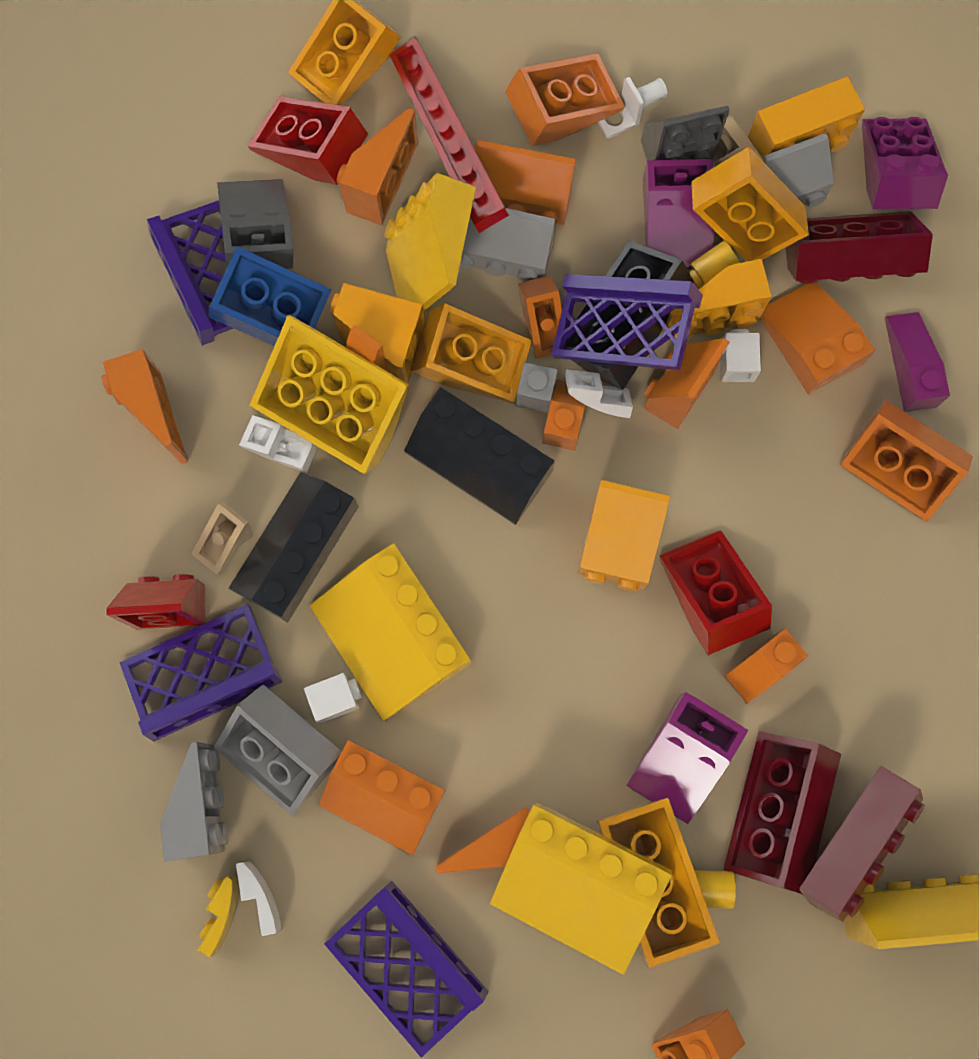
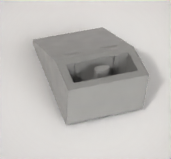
[160,742,228,862]

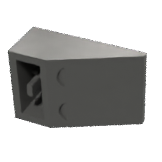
[641,106,730,160]
[217,179,294,269]

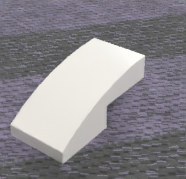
[565,369,633,418]
[239,415,318,473]
[236,861,282,936]

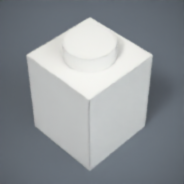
[720,329,761,382]
[304,673,362,724]

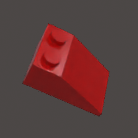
[248,96,368,185]
[659,530,772,656]
[106,574,205,630]

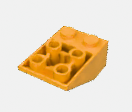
[662,259,772,340]

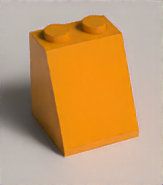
[330,283,425,383]
[578,480,670,592]

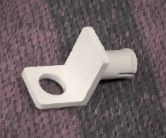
[597,77,668,138]

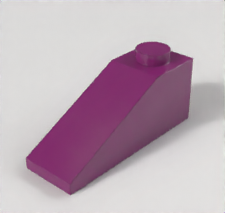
[885,312,950,412]

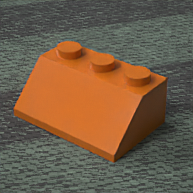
[475,140,576,225]
[840,400,973,522]
[318,740,446,855]

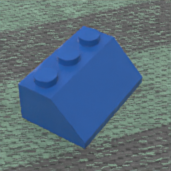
[208,246,332,346]

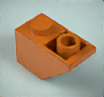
[651,1009,746,1059]

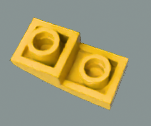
[197,874,239,958]

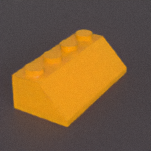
[596,798,720,968]

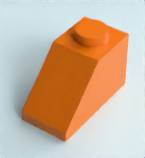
[518,275,562,359]
[542,379,585,451]
[724,628,809,704]

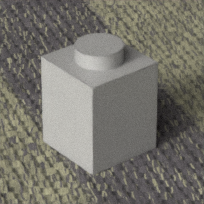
[516,362,558,413]

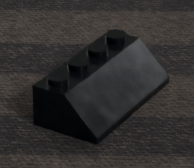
[564,241,694,390]
[404,387,555,525]
[228,473,359,623]

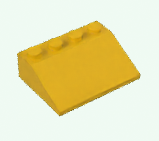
[384,173,476,312]
[249,315,409,475]
[309,543,471,722]
[489,802,672,975]
[844,874,979,949]

